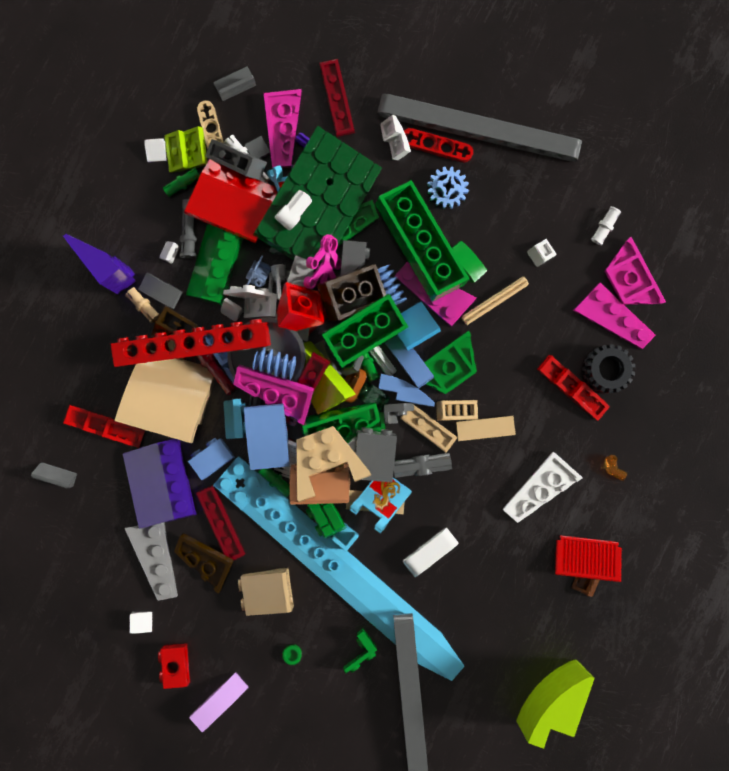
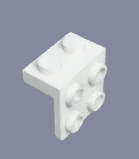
[223,285,277,319]

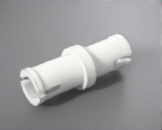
[591,206,621,245]

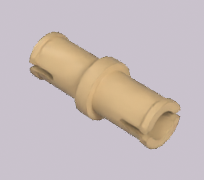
[125,287,160,323]

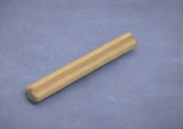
[462,277,529,325]

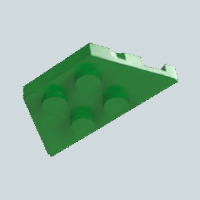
[424,331,477,394]

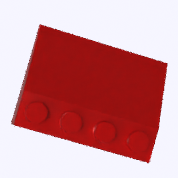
[184,160,278,243]

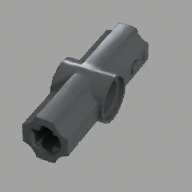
[394,453,452,478]

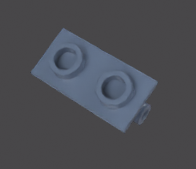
[246,256,271,287]

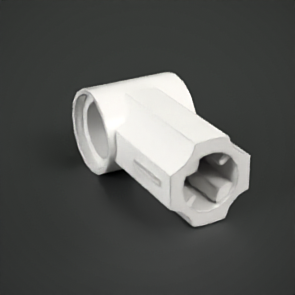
[274,190,312,231]

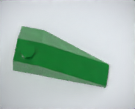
[299,402,380,444]

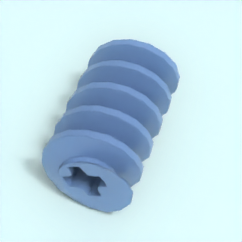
[378,264,407,305]
[252,347,296,381]

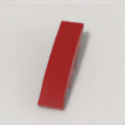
[537,355,610,421]
[63,405,145,448]

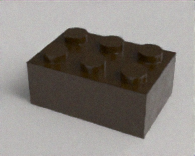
[317,264,386,322]

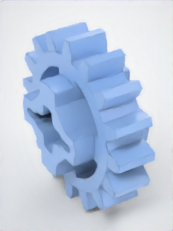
[427,167,469,209]

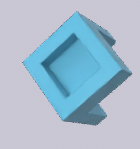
[331,523,359,552]

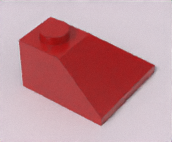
[277,282,324,331]

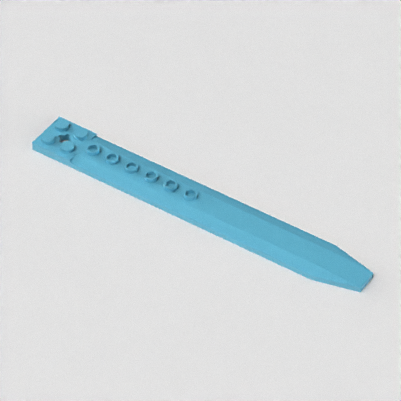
[213,456,464,681]

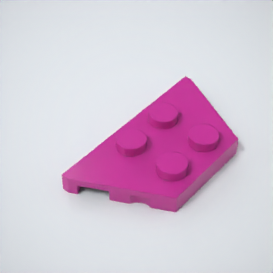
[605,237,666,305]

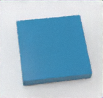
[397,302,441,351]

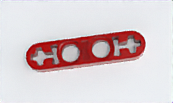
[404,128,473,163]

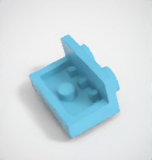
[224,399,246,439]

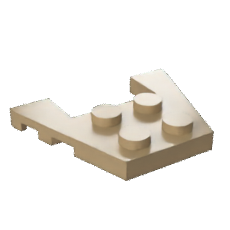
[296,426,371,502]

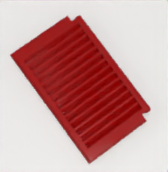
[555,535,622,582]

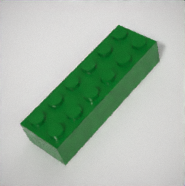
[375,180,470,302]

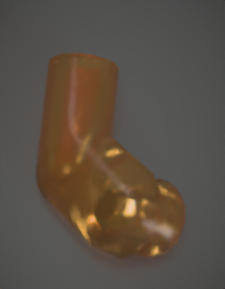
[604,455,627,481]

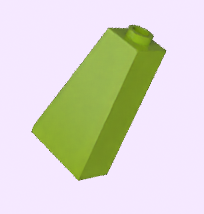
[304,341,356,414]

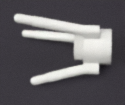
[268,264,290,300]

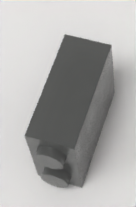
[355,427,397,482]

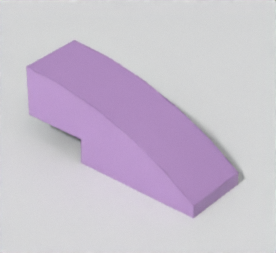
[189,673,248,732]

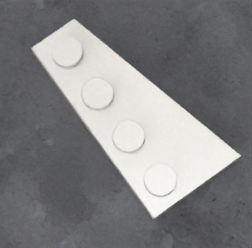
[502,452,583,523]

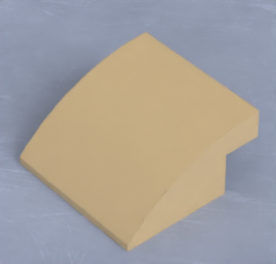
[115,350,215,443]

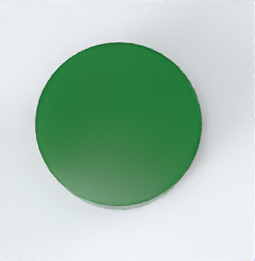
[282,644,302,665]

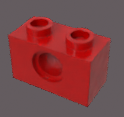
[158,644,190,689]

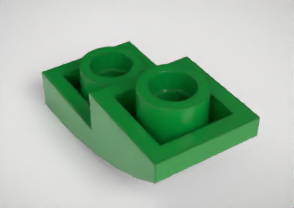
[452,241,487,282]

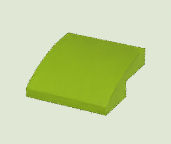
[164,126,208,173]

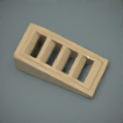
[436,400,478,421]

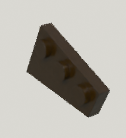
[174,533,233,593]

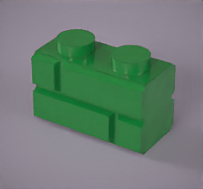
[306,503,347,539]

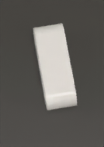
[403,527,458,577]

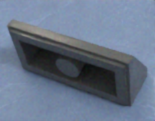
[31,463,77,488]

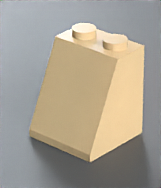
[238,568,294,616]

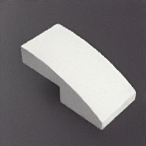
[380,115,411,160]

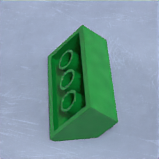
[186,224,243,306]
[322,294,408,367]

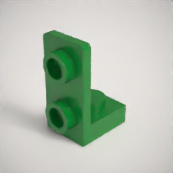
[343,628,377,673]

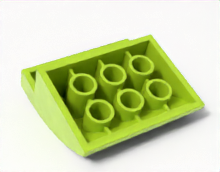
[516,659,594,749]

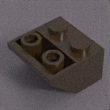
[150,306,200,360]

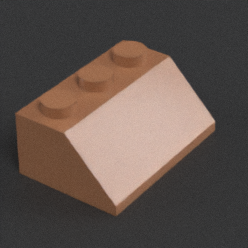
[290,463,350,505]

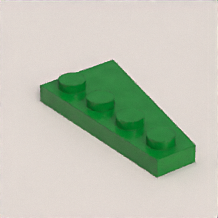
[337,200,379,247]

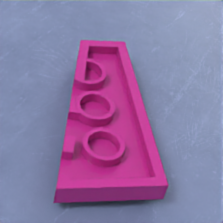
[264,89,302,169]
[394,262,476,327]
[573,283,656,349]
[233,364,314,425]

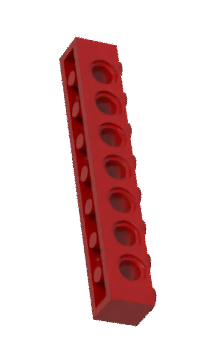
[111,319,271,367]

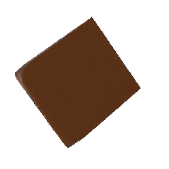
[571,577,599,597]

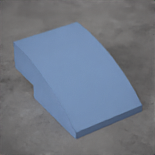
[244,403,290,470]

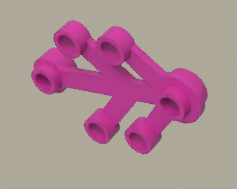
[304,234,342,311]

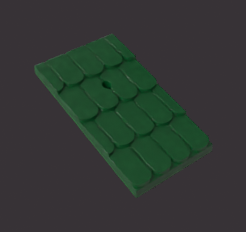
[253,126,382,273]

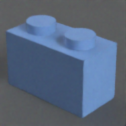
[188,438,235,480]

